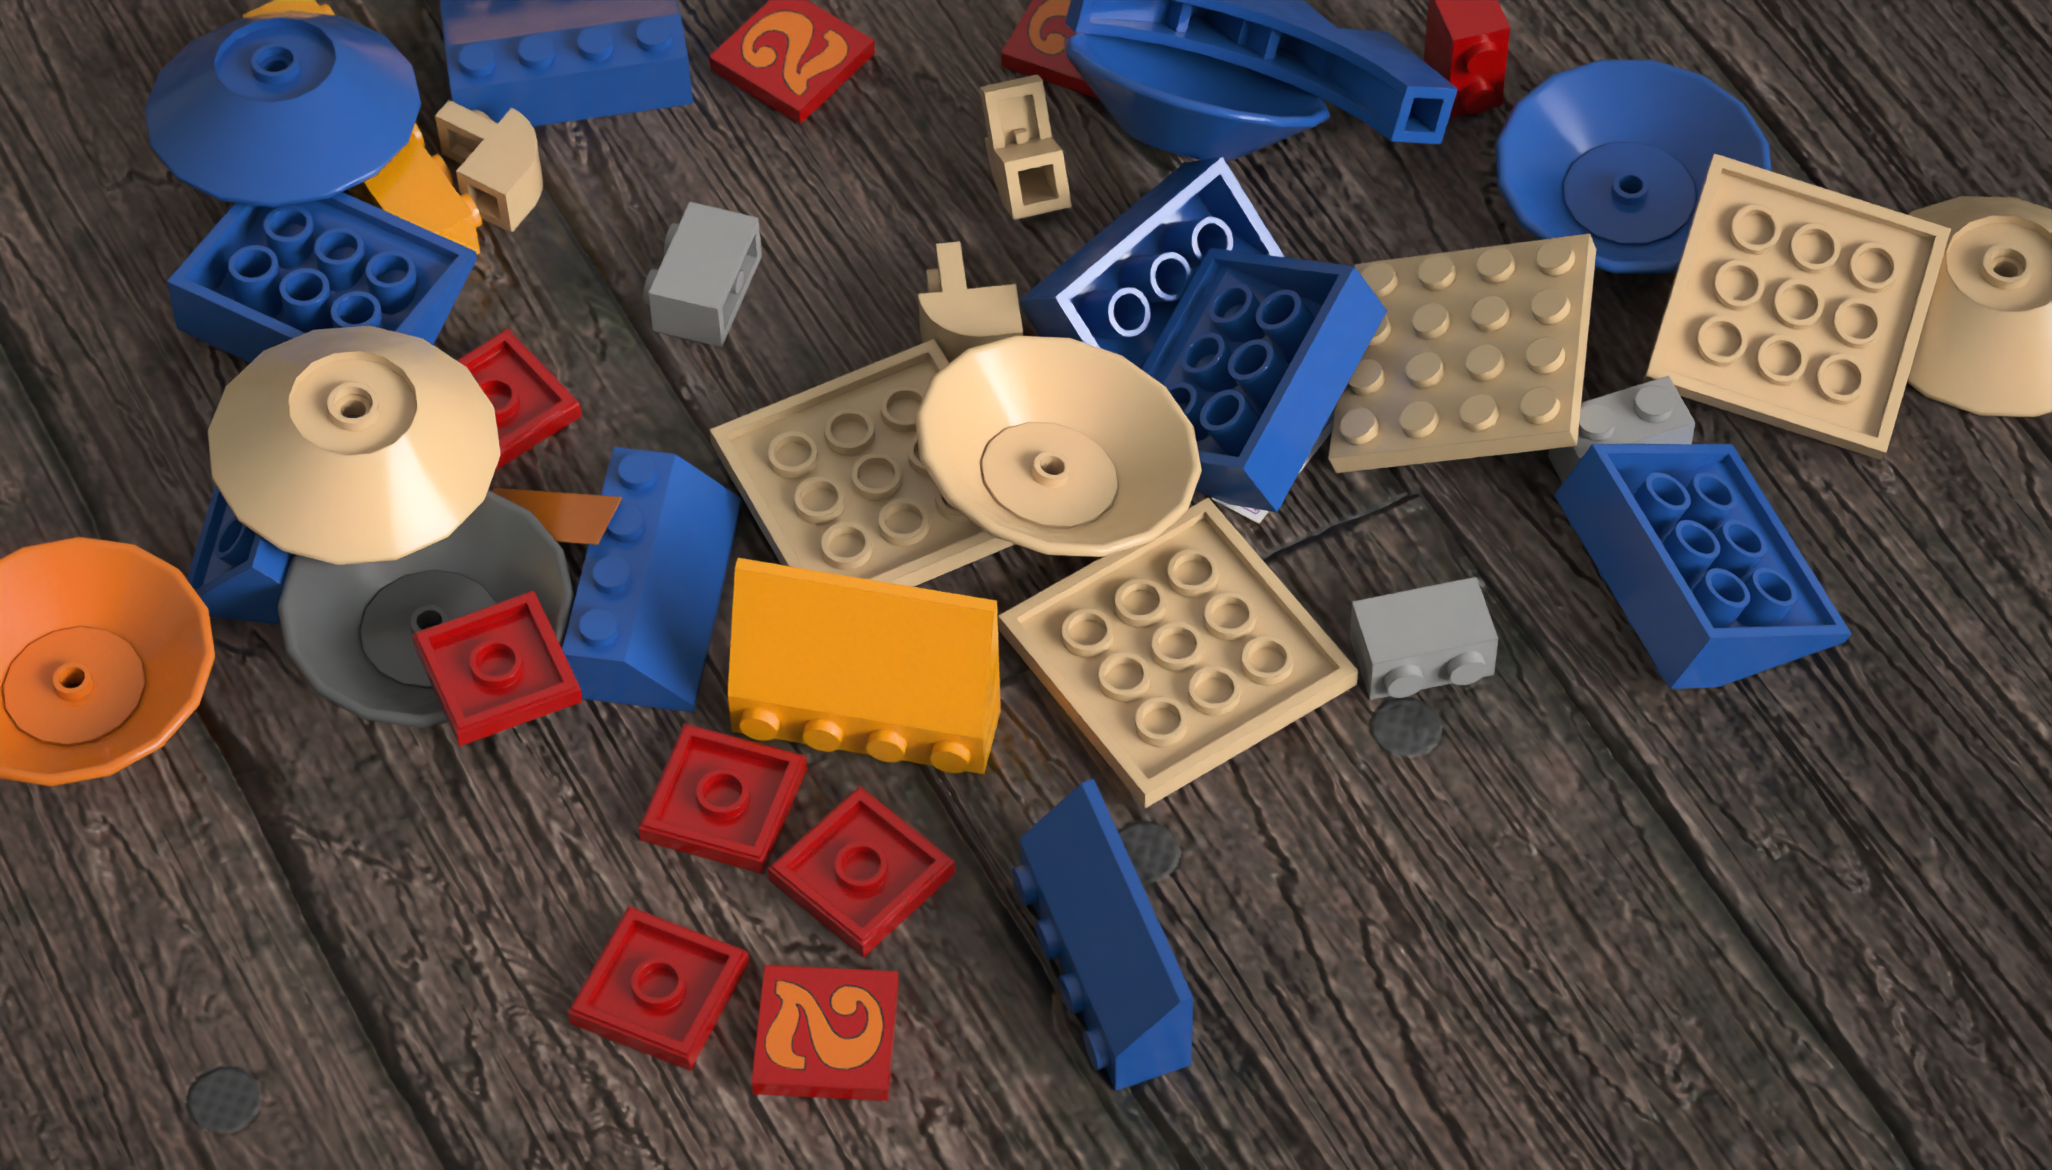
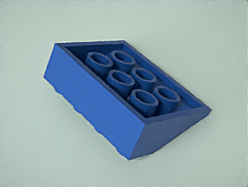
[440,0,693,127]
[167,192,477,363]
[1142,248,1387,513]
[1554,444,1852,689]

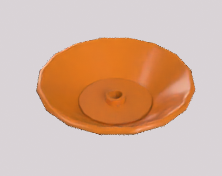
[0,537,215,787]

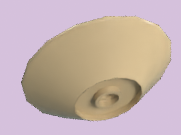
[1907,196,2052,417]
[208,326,501,565]
[915,335,1202,557]

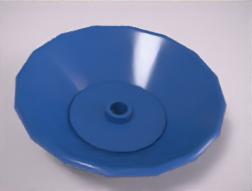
[144,10,421,208]
[1064,33,1330,161]
[1495,60,1772,274]

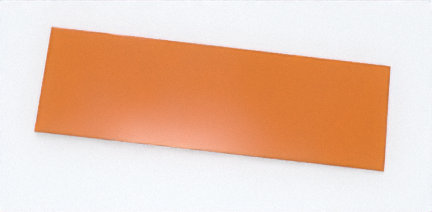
[492,488,623,545]

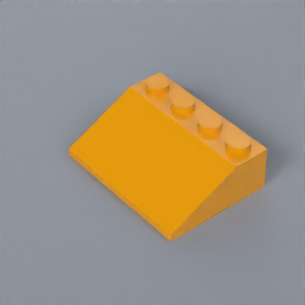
[727,558,1001,775]

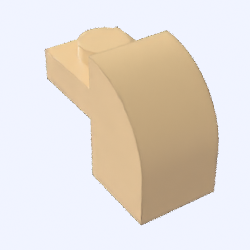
[980,74,1072,220]
[435,100,543,233]
[918,241,1023,363]

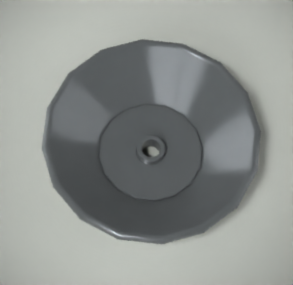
[277,490,575,728]

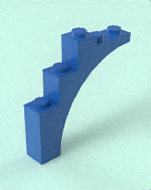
[1065,0,1458,144]

